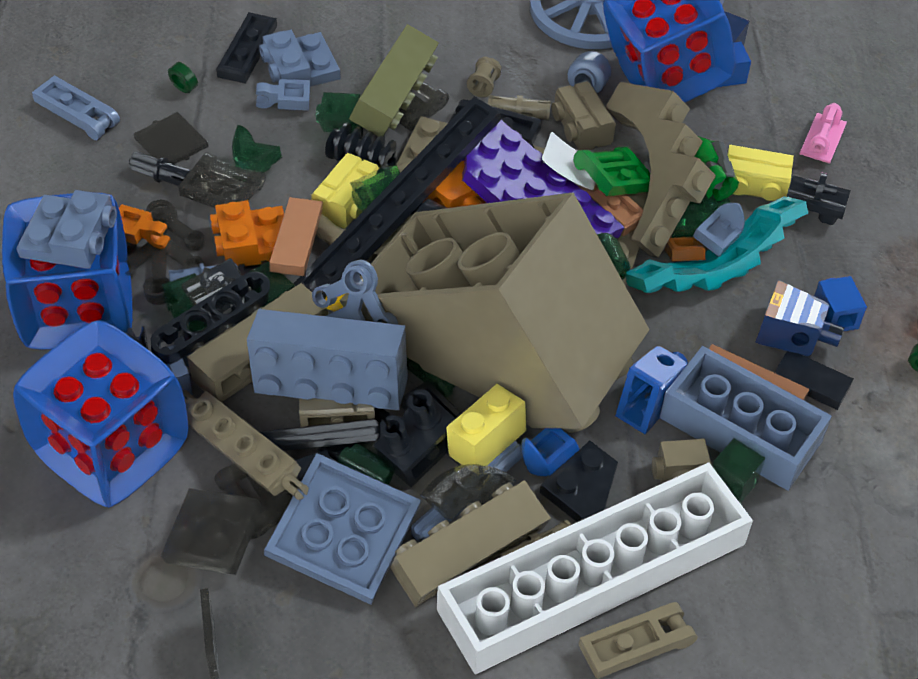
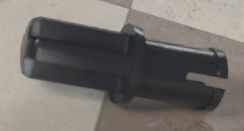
[129,151,194,189]

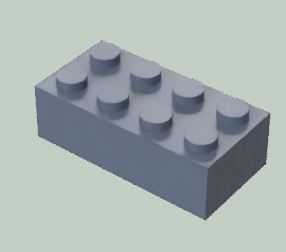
[247,309,408,410]
[660,346,832,491]

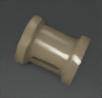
[467,57,502,97]

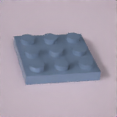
[264,453,421,605]

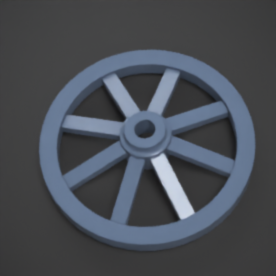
[529,0,612,49]

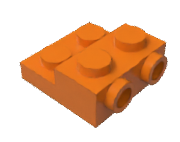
[210,200,284,266]

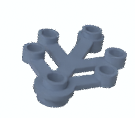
[312,260,398,325]

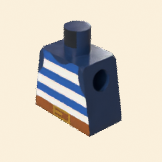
[755,281,844,356]

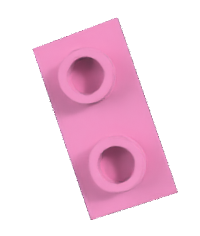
[800,103,847,164]

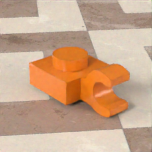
[119,204,171,249]

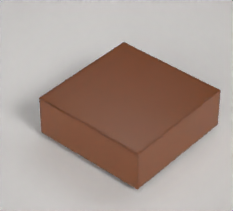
[665,237,706,261]

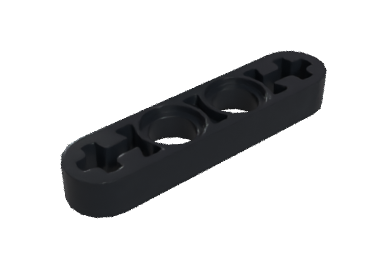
[150,272,270,364]

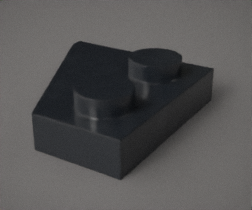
[540,440,618,522]

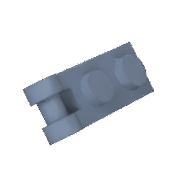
[32,75,120,140]

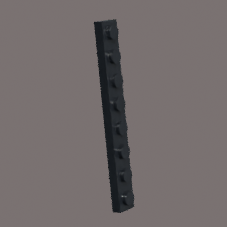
[293,96,501,299]

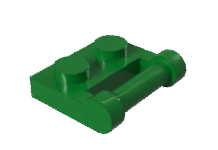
[573,146,651,196]

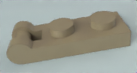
[579,602,698,679]

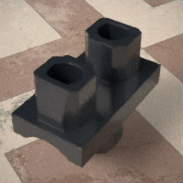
[786,172,851,225]

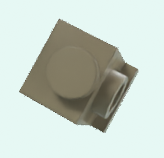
[652,439,711,484]

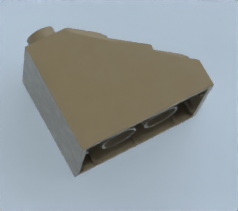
[340,193,650,433]

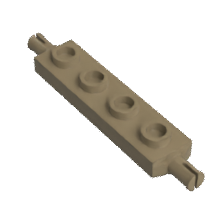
[182,390,309,500]

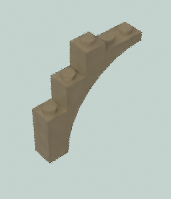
[606,82,716,258]

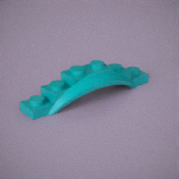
[624,196,808,293]

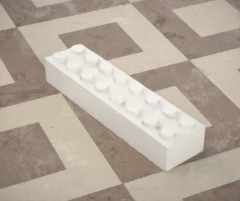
[437,462,753,675]

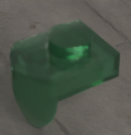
[232,125,282,173]

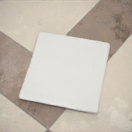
[542,132,595,190]

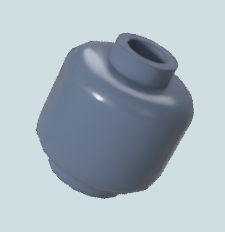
[567,51,611,94]

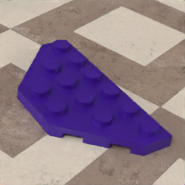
[462,120,625,245]

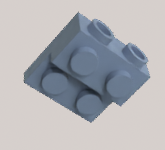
[259,29,341,87]
[17,190,117,269]

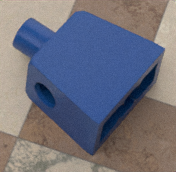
[615,346,688,434]

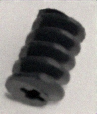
[325,122,397,181]

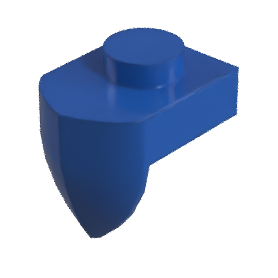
[521,428,580,476]

